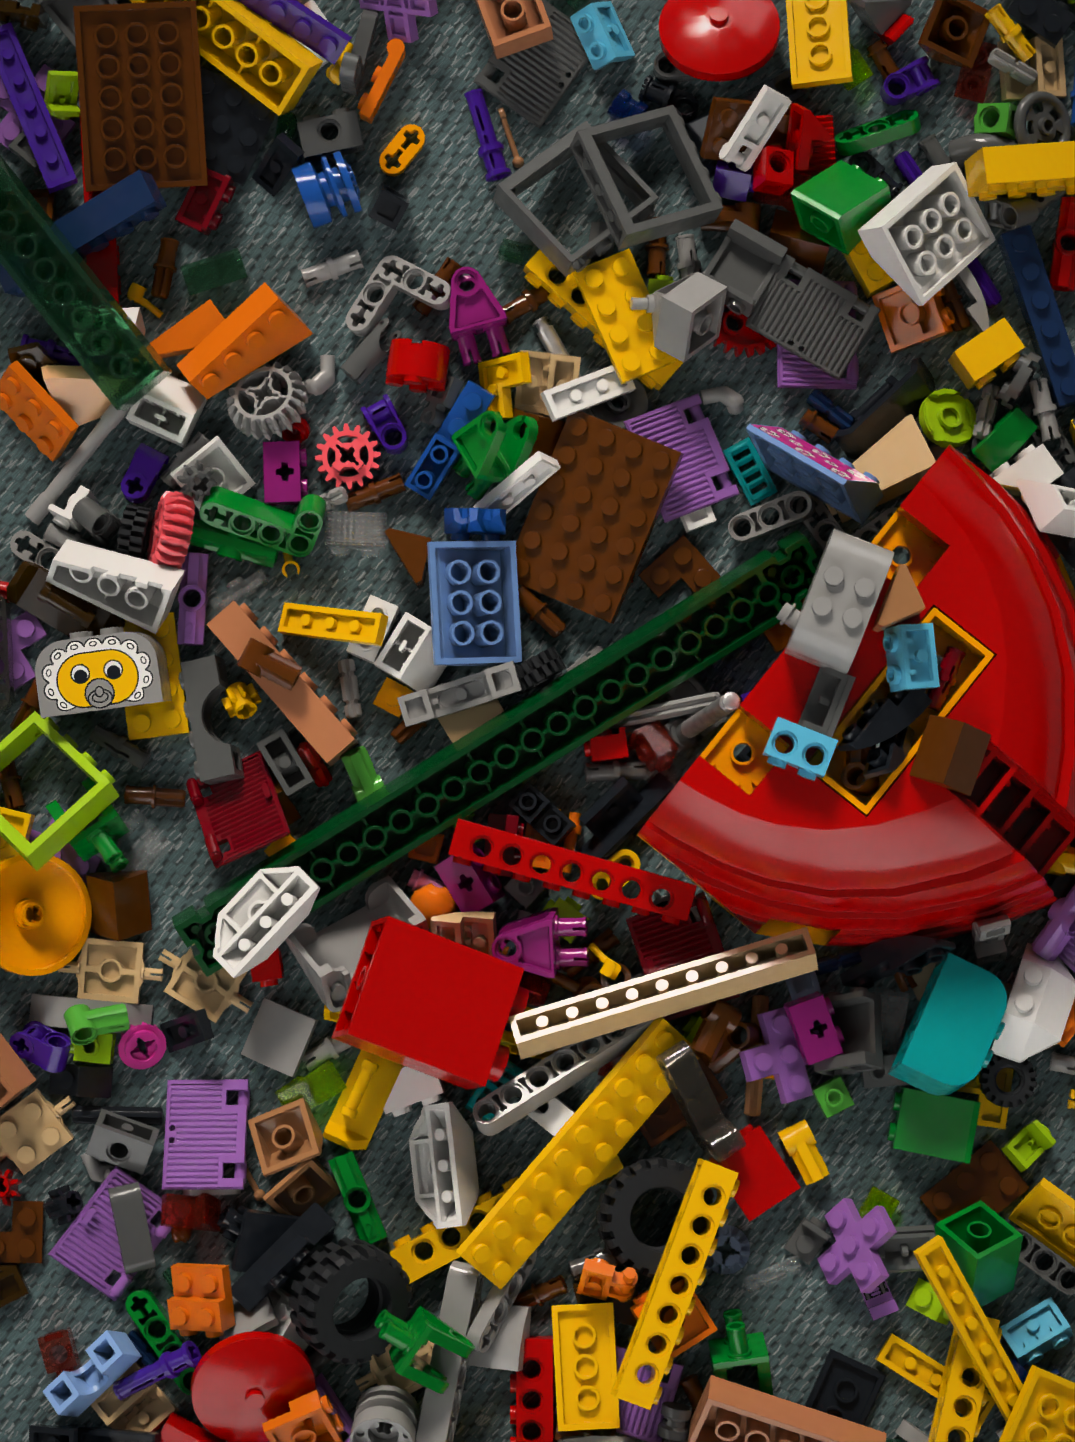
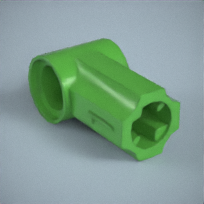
[340,746,384,802]
[64,1003,129,1046]

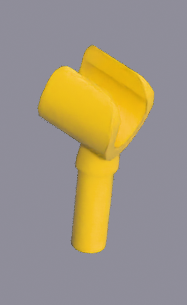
[326,42,353,85]
[127,283,163,318]
[282,552,300,578]
[588,943,622,981]

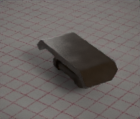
[7,561,125,637]

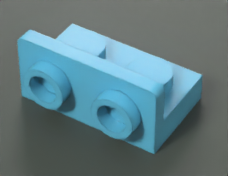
[570,1,635,70]
[883,623,940,692]
[1000,1297,1073,1367]

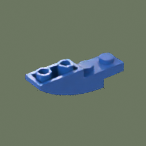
[404,380,496,501]

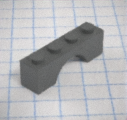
[179,655,244,785]

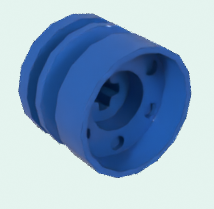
[291,150,362,229]

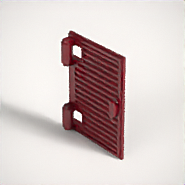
[186,751,291,869]
[626,892,740,1022]

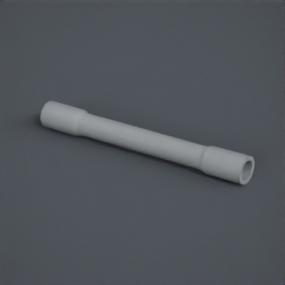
[25,396,131,525]

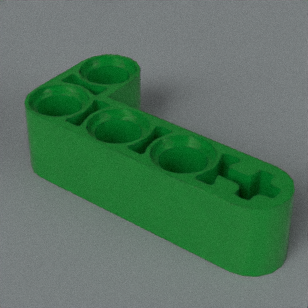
[199,486,327,557]
[126,1288,203,1395]

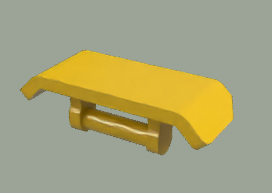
[322,1050,404,1151]

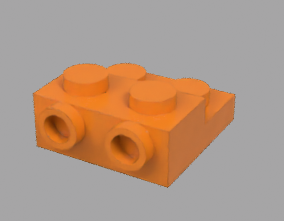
[872,285,955,353]
[167,1263,235,1338]
[630,1276,718,1358]
[262,1390,345,1442]

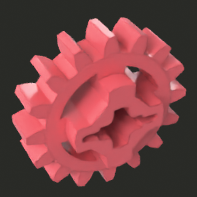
[315,423,381,491]

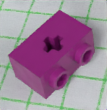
[263,441,308,506]
[434,844,505,912]
[783,991,845,1065]

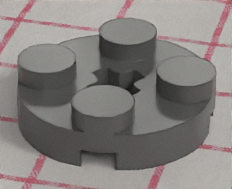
[997,351,1042,410]

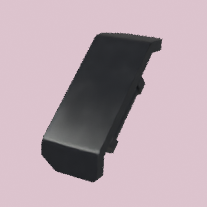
[835,358,936,460]

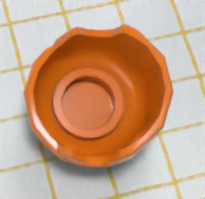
[410,883,459,929]

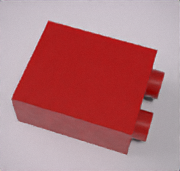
[332,916,529,1090]

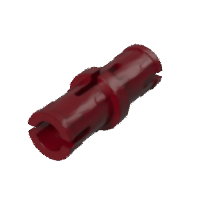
[927,646,966,712]

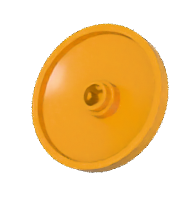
[0,854,92,976]

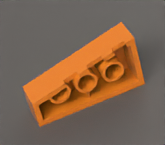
[176,282,313,400]

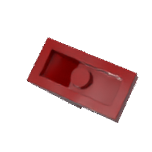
[785,103,833,170]

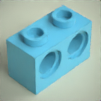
[762,717,839,781]

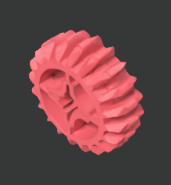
[147,491,195,569]

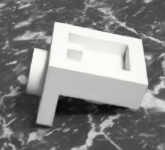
[47,485,100,532]

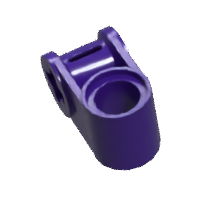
[880,56,941,106]
[360,394,409,455]
[121,443,170,504]
[9,1021,71,1073]

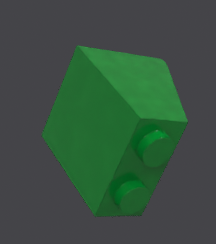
[790,160,892,255]
[887,1087,981,1164]
[935,1200,1023,1307]

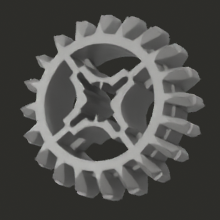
[226,362,309,441]

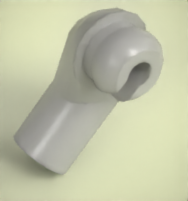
[305,355,335,396]
[700,386,744,415]
[80,1153,115,1184]

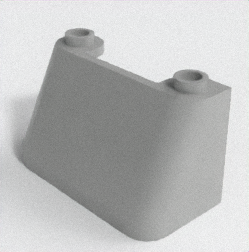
[286,875,429,1012]

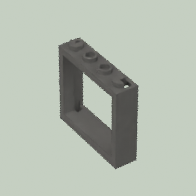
[570,105,723,249]
[493,121,659,277]

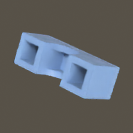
[43,1330,142,1417]

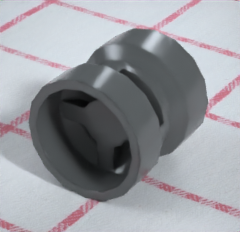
[657,1402,692,1441]

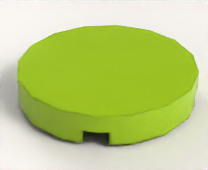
[919,388,977,448]

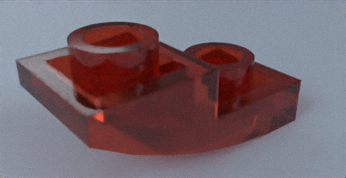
[954,42,997,103]

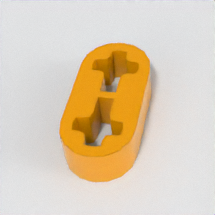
[379,124,425,177]

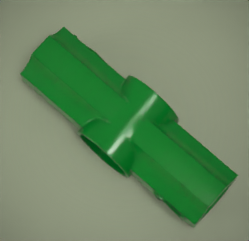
[189,519,279,569]
[328,1151,388,1244]

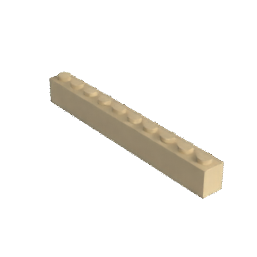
[508,927,818,1059]

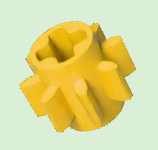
[221,682,262,719]

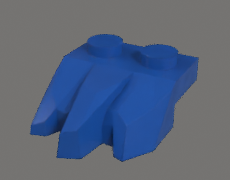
[444,508,506,541]

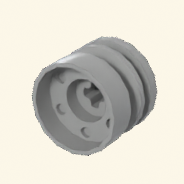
[349,1385,420,1442]

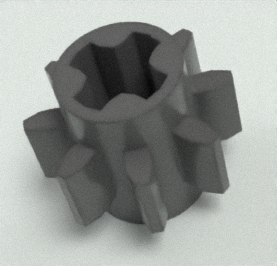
[177,460,217,501]

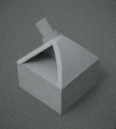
[630,271,727,362]

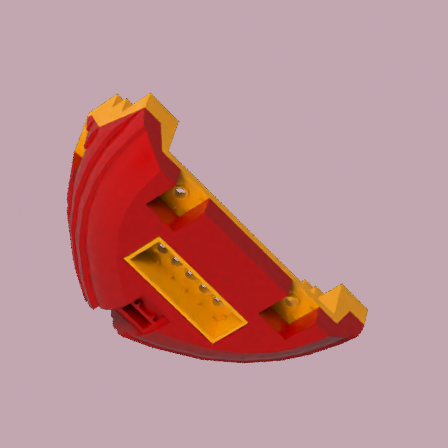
[637,444,1075,947]

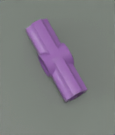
[177,552,209,646]
[1031,884,1075,961]

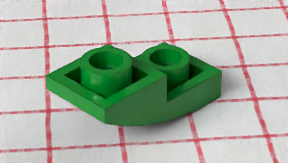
[972,405,1038,472]

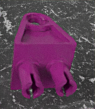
[449,267,511,366]
[491,907,589,978]

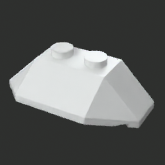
[213,866,320,978]
[991,943,1075,1063]
[409,1102,480,1229]

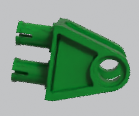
[451,411,538,500]
[45,776,130,873]
[375,1306,475,1394]
[708,1309,773,1395]

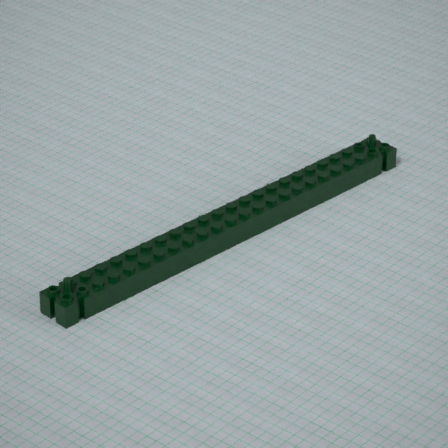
[172,530,819,977]

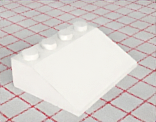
[858,162,996,306]

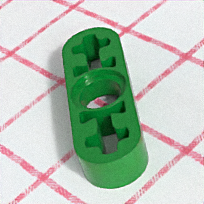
[835,110,921,156]

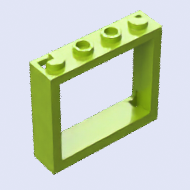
[0,711,119,871]

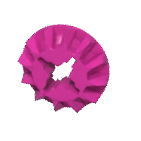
[117,1022,166,1069]

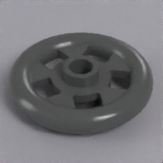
[1013,91,1072,145]

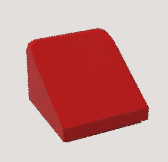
[874,13,914,45]

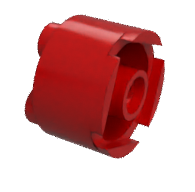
[385,338,450,393]

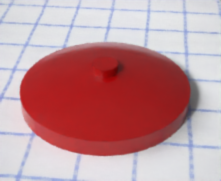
[659,0,780,82]
[191,1331,316,1442]

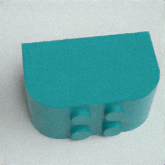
[888,953,1007,1096]

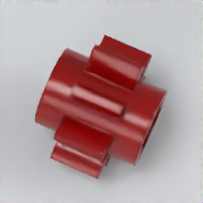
[0,1169,22,1206]

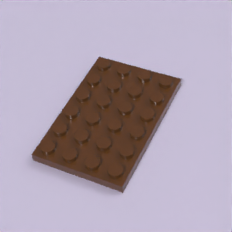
[73,0,208,192]
[516,411,684,624]

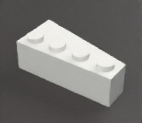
[46,539,185,634]

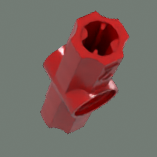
[1049,197,1075,292]

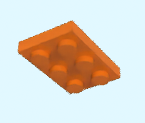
[0,360,79,462]

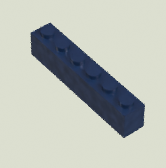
[0,169,167,297]
[997,225,1075,410]

